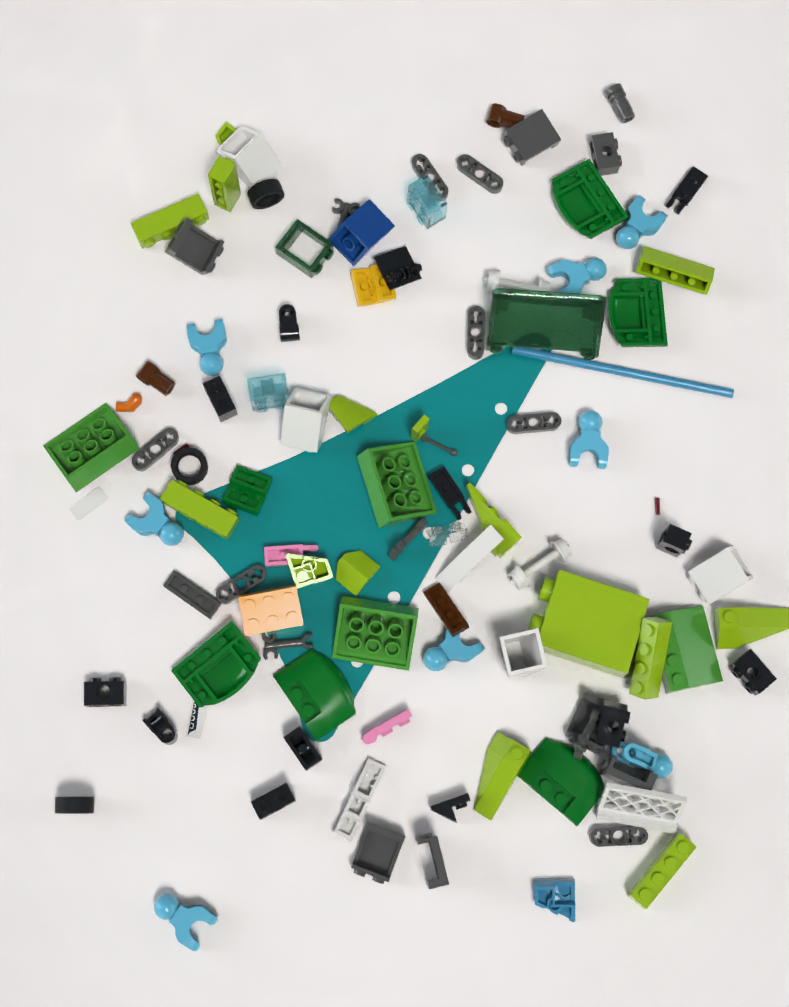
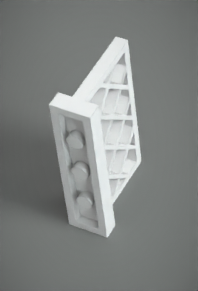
[596,782,687,834]

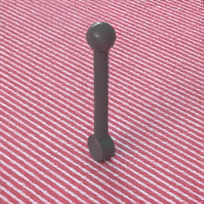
[421,435,457,456]

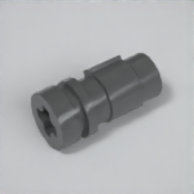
[605,83,635,123]

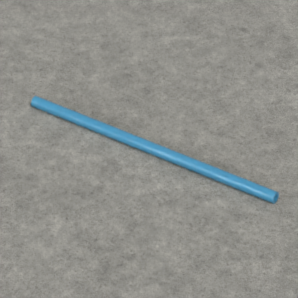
[511,345,734,398]

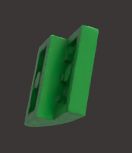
[222,465,273,516]

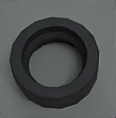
[247,179,285,209]
[171,447,208,485]
[55,797,94,814]

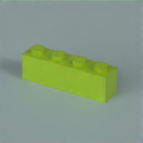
[208,156,241,213]
[131,193,209,249]
[636,246,715,295]
[160,480,239,540]
[629,617,672,700]
[627,833,697,909]

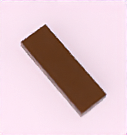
[423,582,469,638]

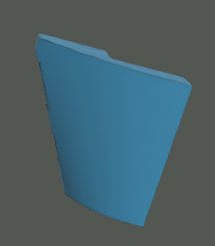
[534,879,575,922]

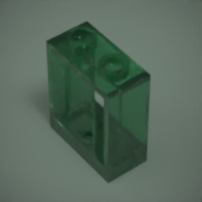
[275,219,334,278]

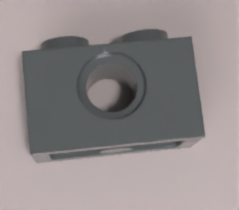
[589,132,622,176]

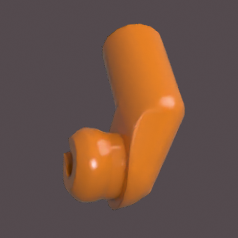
[116,393,142,412]

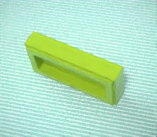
[411,414,430,442]

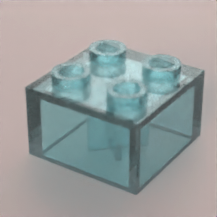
[406,175,447,229]
[247,373,289,412]

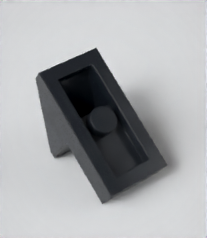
[430,793,471,823]

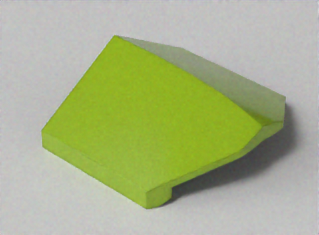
[336,550,380,596]

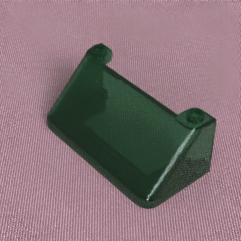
[486,288,606,360]

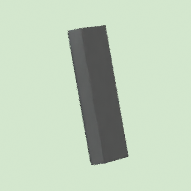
[163,570,222,620]

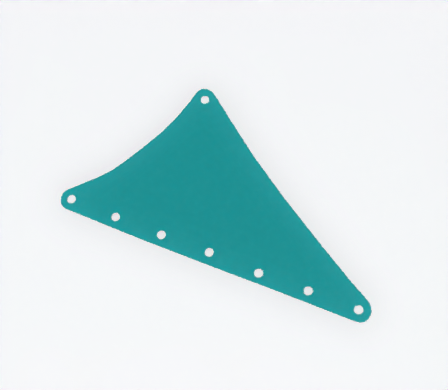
[175,333,552,742]

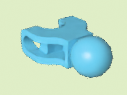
[616,195,668,250]
[546,257,607,303]
[187,319,227,376]
[568,410,609,470]
[124,492,184,546]
[423,618,485,671]
[610,743,673,779]
[154,894,218,951]

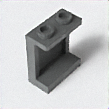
[503,109,561,166]
[165,218,225,275]
[565,691,615,754]
[599,755,658,790]
[351,821,406,884]
[416,833,449,889]

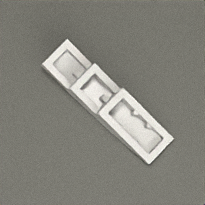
[435,525,504,593]
[333,758,386,843]

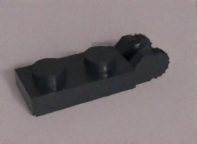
[666,166,708,215]
[428,467,471,520]

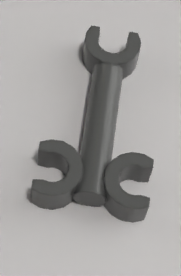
[330,198,360,246]
[388,518,428,562]
[262,631,313,660]
[573,708,601,760]

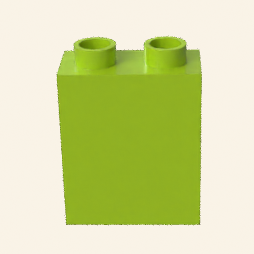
[527,570,650,678]

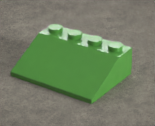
[43,403,140,492]
[357,441,437,528]
[332,596,419,671]
[649,606,723,694]

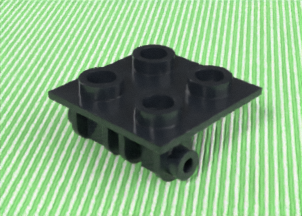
[374,246,422,290]

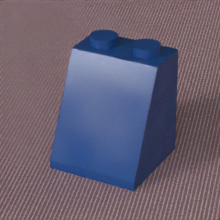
[328,199,395,266]

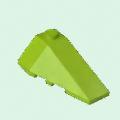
[465,483,522,558]
[713,607,789,649]
[474,732,532,821]

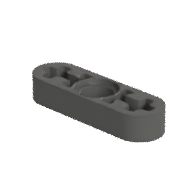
[412,154,448,202]
[457,154,503,194]
[467,306,485,360]
[506,412,562,434]
[132,428,179,472]
[216,565,267,604]
[589,827,648,847]

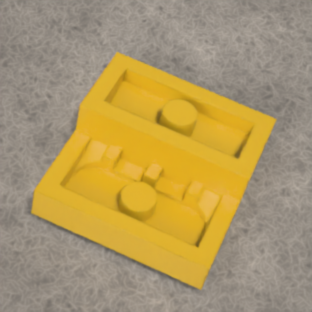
[350,265,397,307]

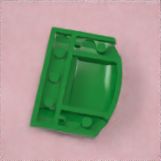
[552,159,629,239]
[608,278,668,347]
[171,621,261,707]
[273,649,356,741]
[518,738,605,826]

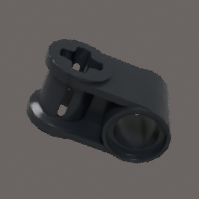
[279,304,300,342]
[143,707,178,745]

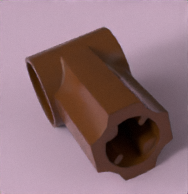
[486,103,525,128]
[135,361,176,396]

